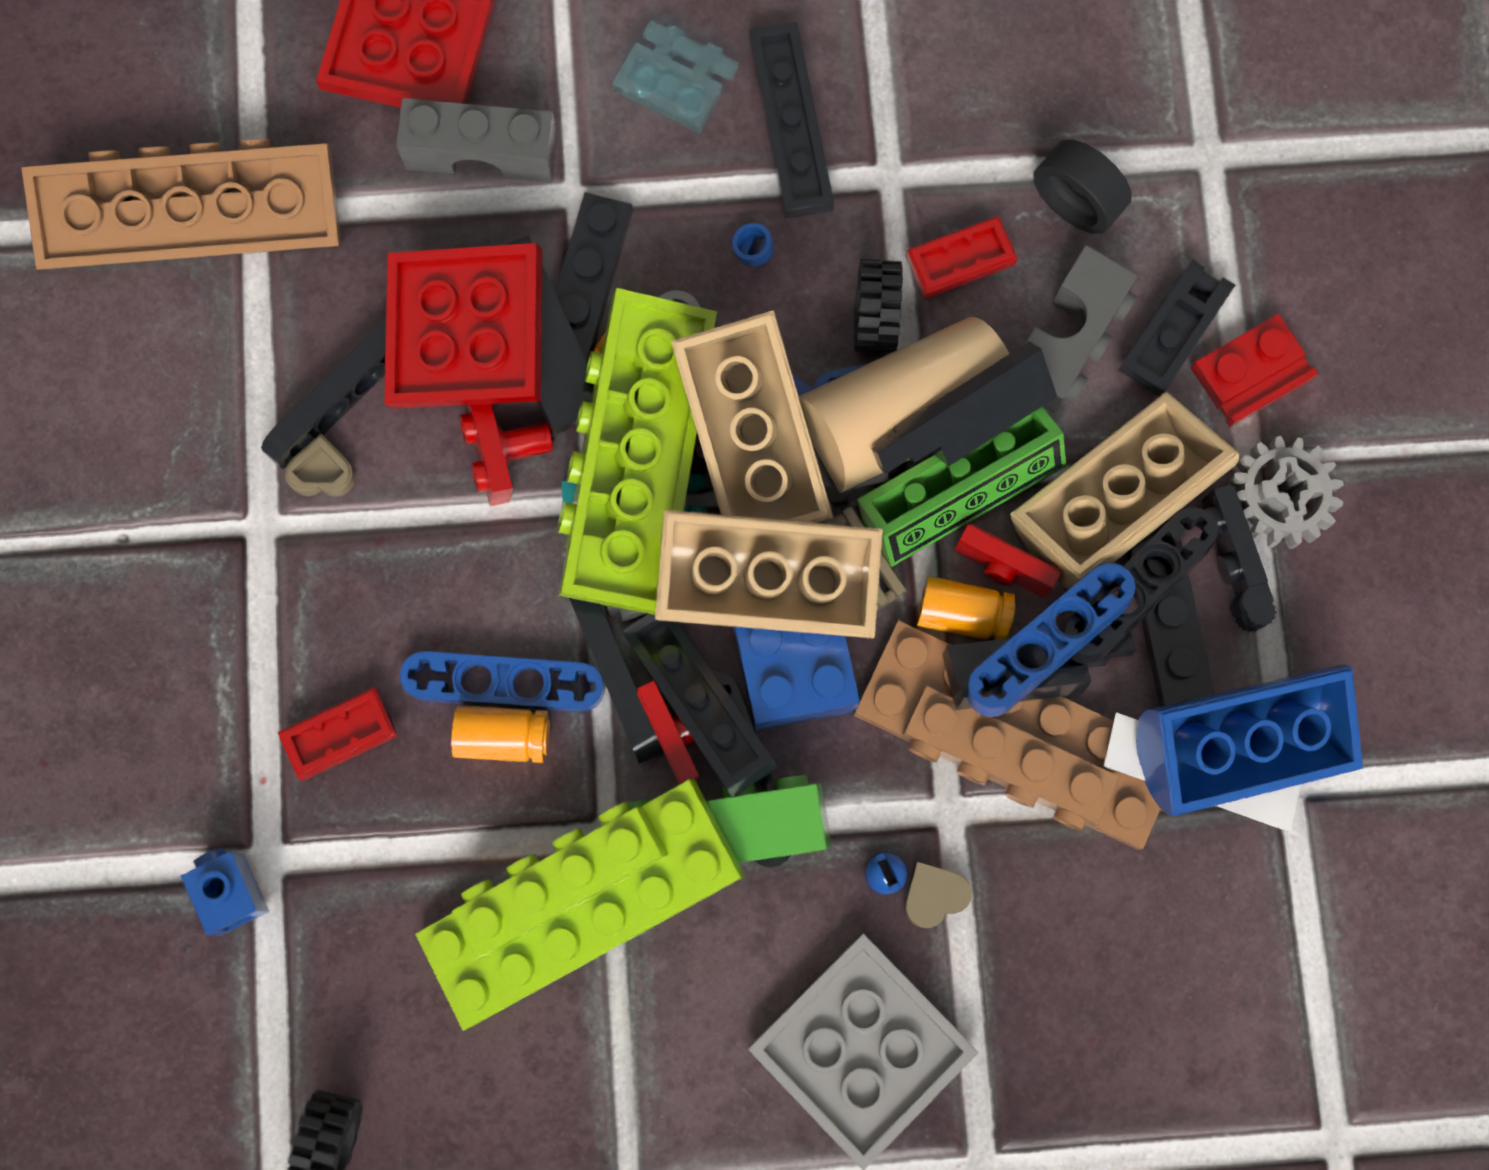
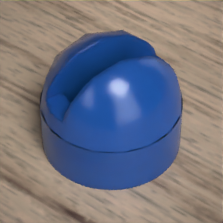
[732,223,774,267]
[864,851,908,895]

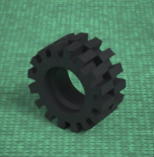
[854,259,903,353]
[287,1090,362,1170]

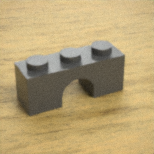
[396,98,557,183]
[1025,245,1139,414]

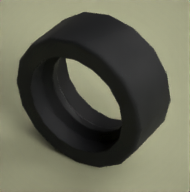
[1033,139,1132,234]

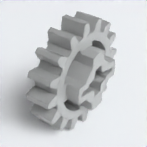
[1227,436,1344,549]

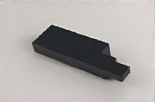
[505,235,594,436]
[871,341,1057,474]
[942,628,1136,710]

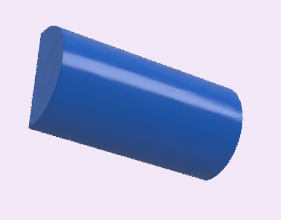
[1136,664,1363,816]

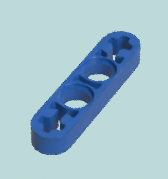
[967,563,1136,717]
[400,651,605,713]

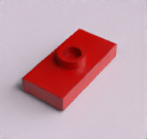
[905,215,1018,300]
[954,524,1061,598]
[636,681,701,785]
[277,687,398,781]

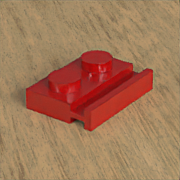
[1190,314,1319,428]

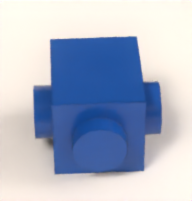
[180,848,270,936]

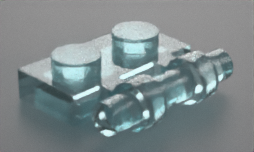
[613,20,739,133]

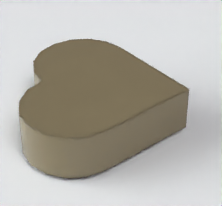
[285,433,356,497]
[905,862,972,928]

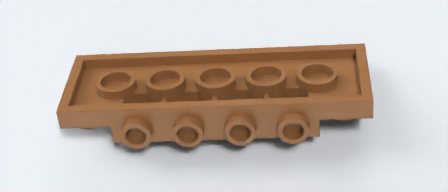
[21,139,342,270]
[854,620,1161,850]

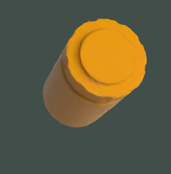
[917,575,1016,641]
[452,705,550,763]

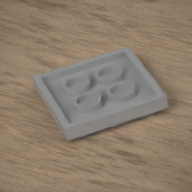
[748,934,979,1170]

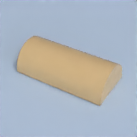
[671,311,833,523]
[799,317,1009,493]
[1010,391,1239,589]
[655,510,883,638]

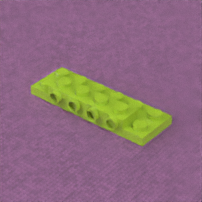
[557,288,717,615]
[415,779,745,1031]

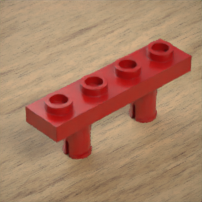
[459,404,553,507]

